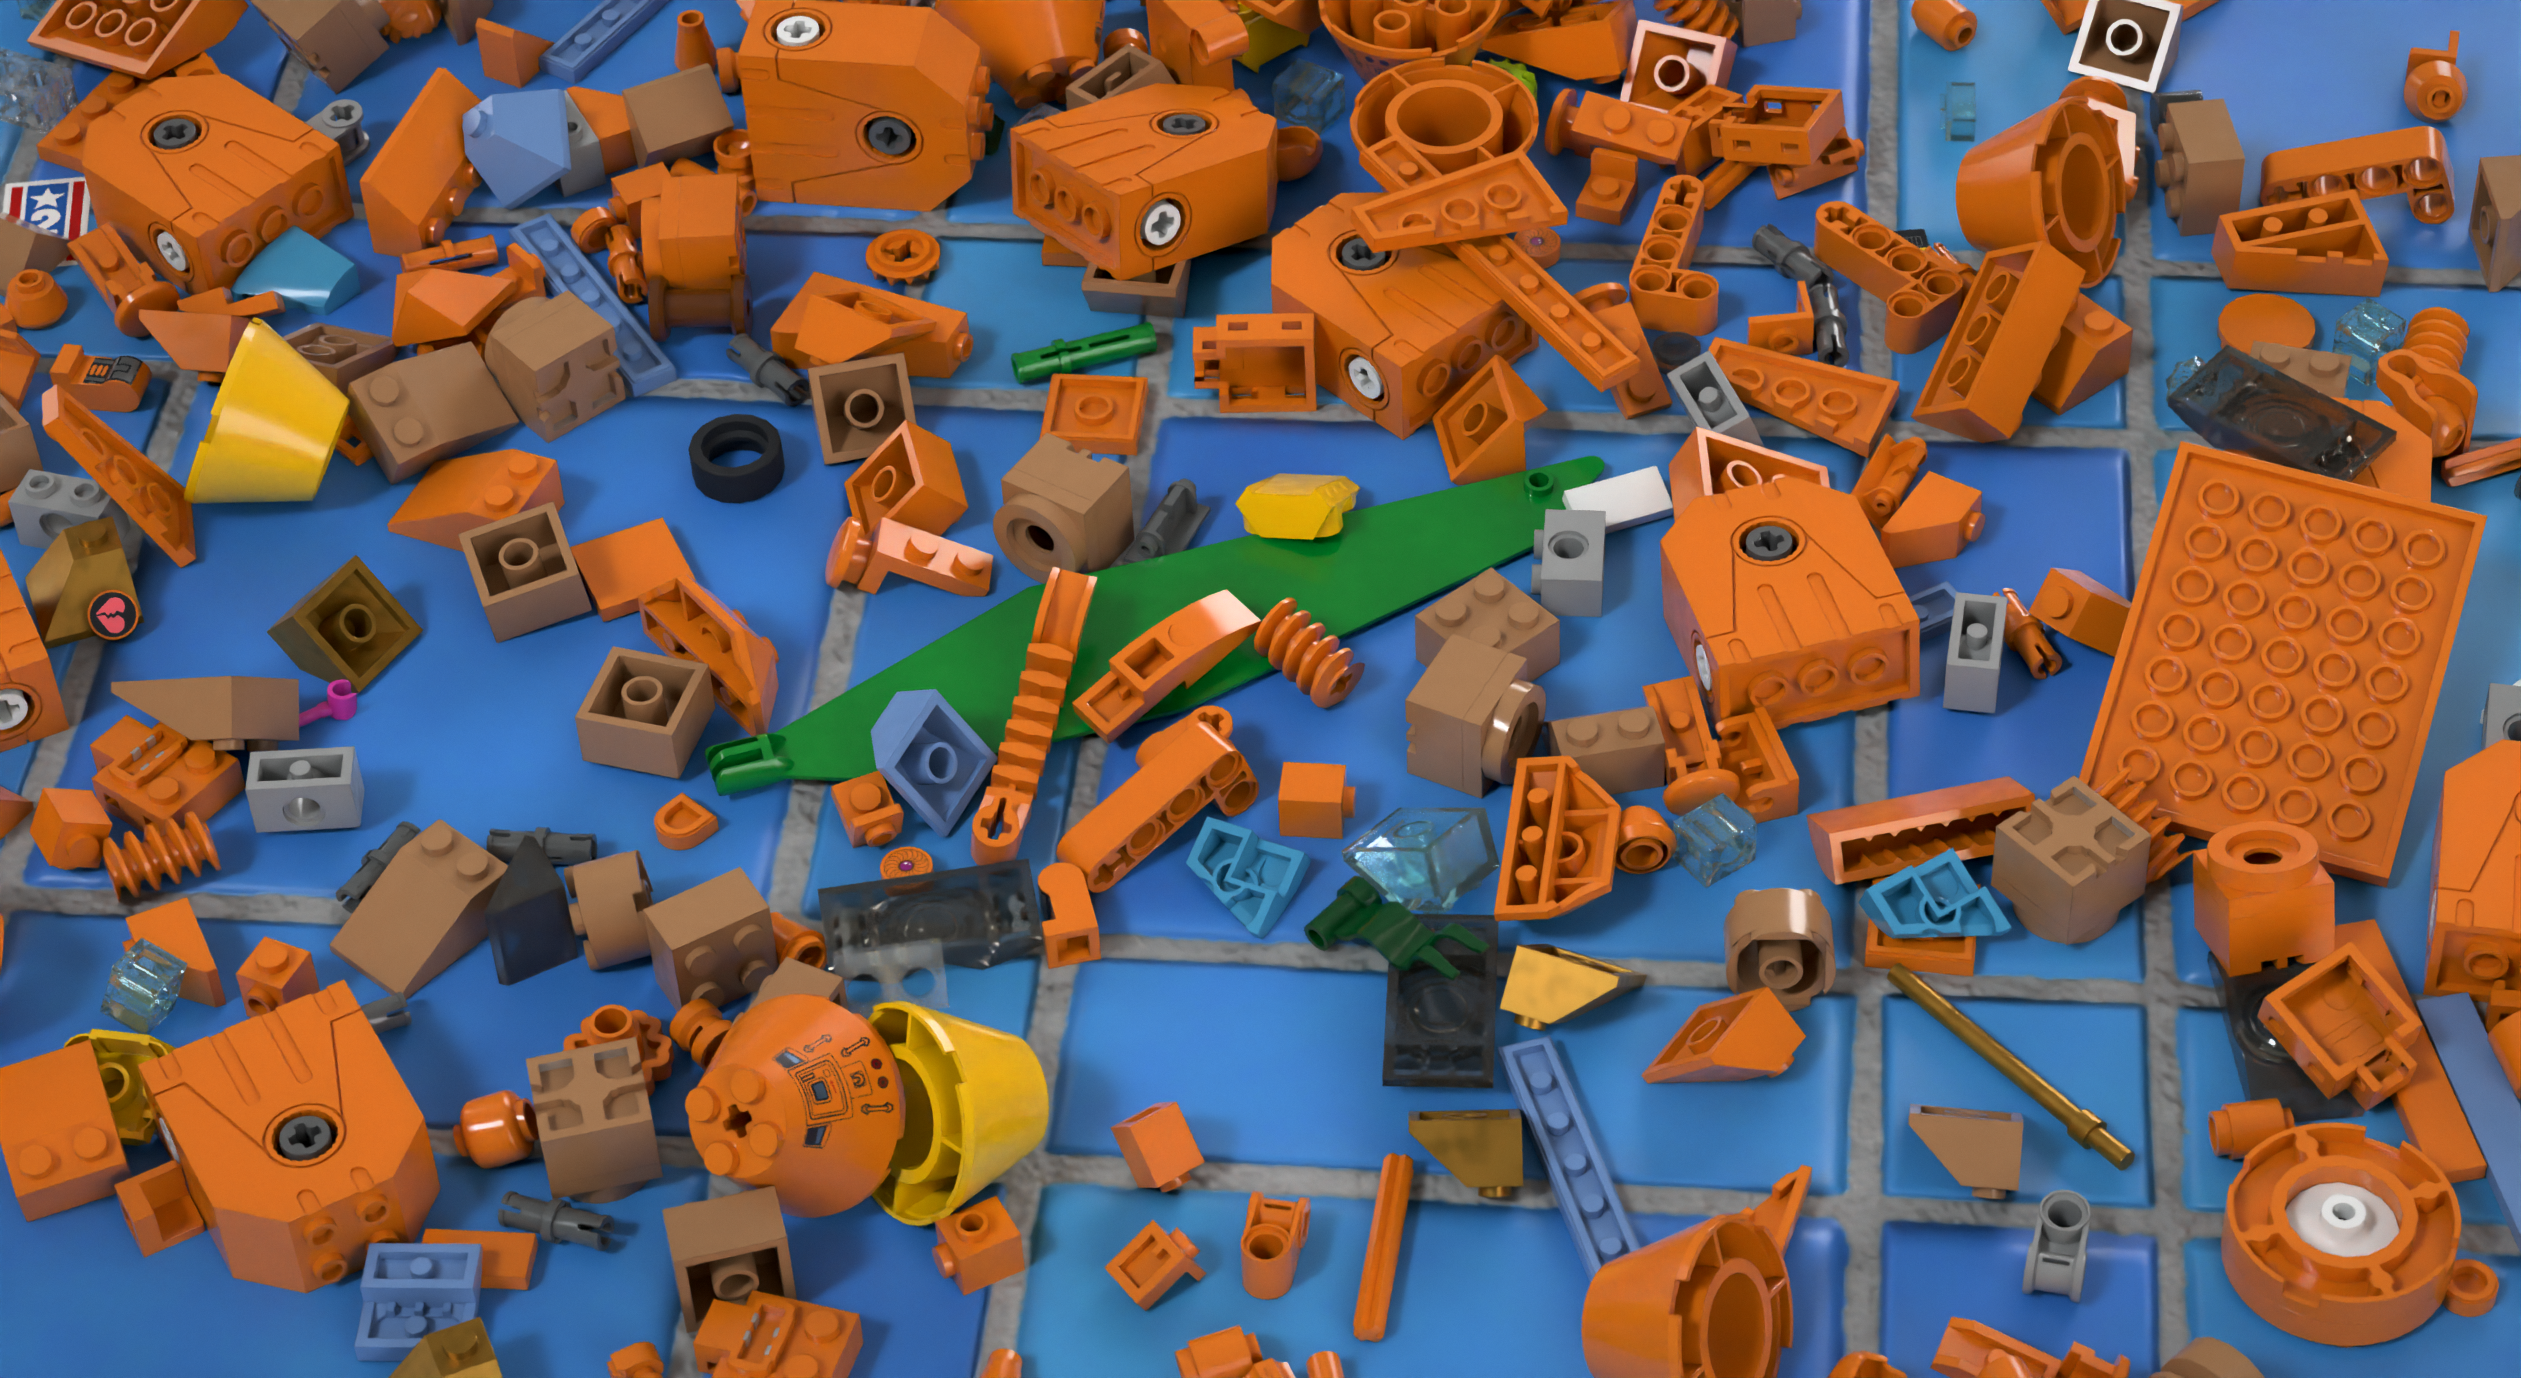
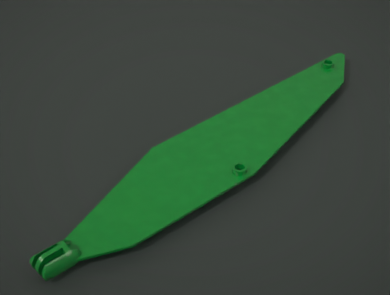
[705,456,1605,796]

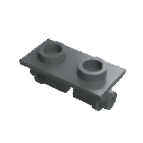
[1124,479,1211,563]

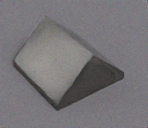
[484,835,579,986]

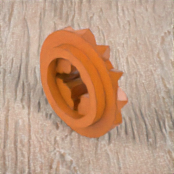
[865,229,941,286]

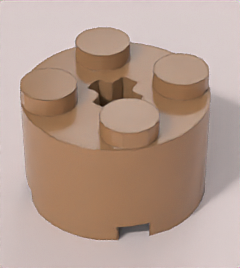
[564,850,654,971]
[1723,888,1836,1012]

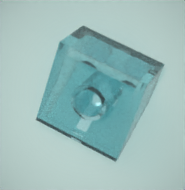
[1341,808,1500,916]

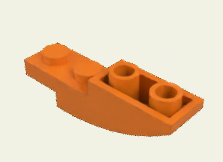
[1072,589,1261,744]

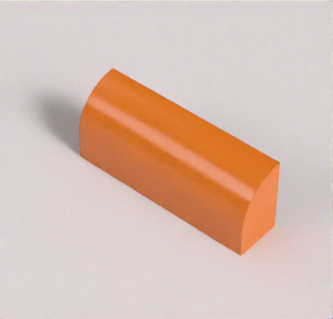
[1806,776,2035,885]

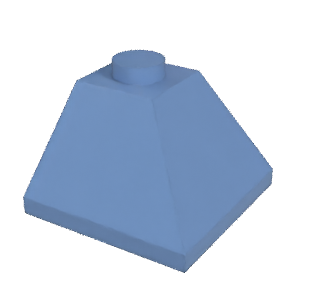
[462,89,571,210]
[871,689,998,837]

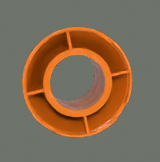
[1350,57,1539,192]
[1956,96,2126,289]
[1581,1213,1793,1378]

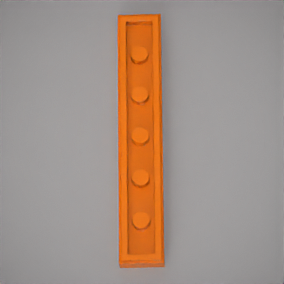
[2335,919,2487,1184]

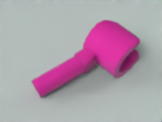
[299,679,357,728]

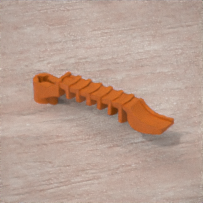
[970,567,1097,871]

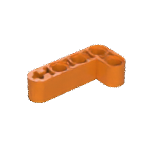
[2260,126,2454,224]
[1629,175,1719,336]
[1814,201,1963,355]
[1056,722,1259,893]

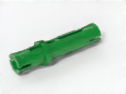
[1011,321,1157,384]

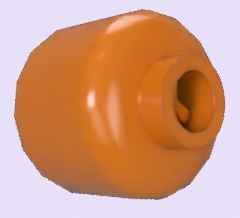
[453,1090,540,1169]

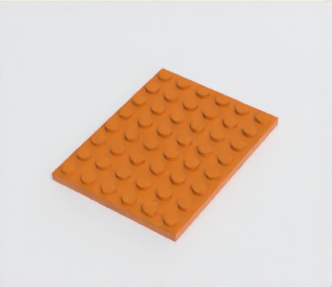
[2079,441,2487,888]

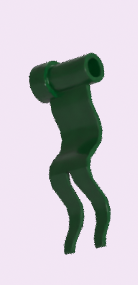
[1304,876,1489,981]

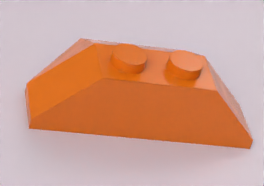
[638,573,779,736]
[1494,755,1622,921]

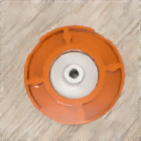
[2221,1122,2461,1348]

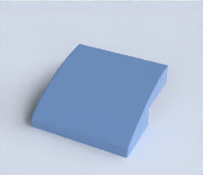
[354,1243,483,1361]

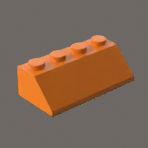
[359,67,483,257]
[1911,240,2086,443]

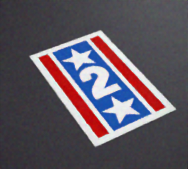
[2,177,90,267]

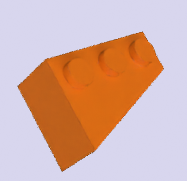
[2211,189,2389,297]

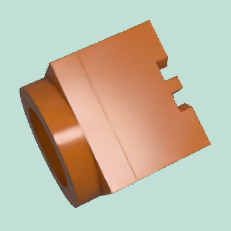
[641,173,747,291]
[2193,821,2335,977]

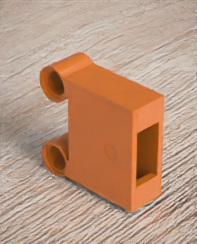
[1146,0,1253,105]

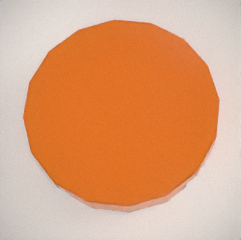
[2217,293,2315,366]

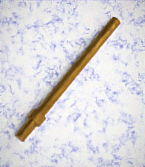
[1887,963,2135,1171]

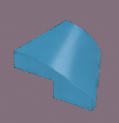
[230,225,361,316]
[1186,816,1312,940]
[1858,848,2012,938]

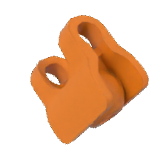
[2376,349,2478,460]

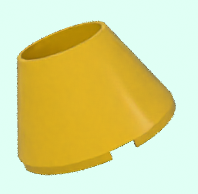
[184,317,351,504]
[867,1001,1049,1226]

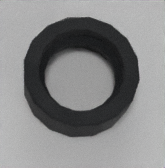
[688,414,785,503]

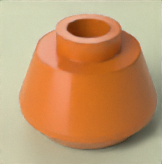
[2404,60,2468,123]
[4,269,68,330]
[1615,805,1677,874]

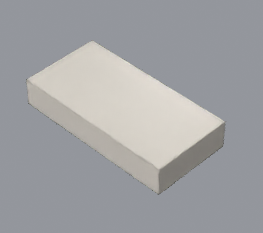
[1562,466,1673,534]

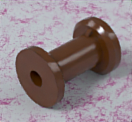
[648,274,753,342]

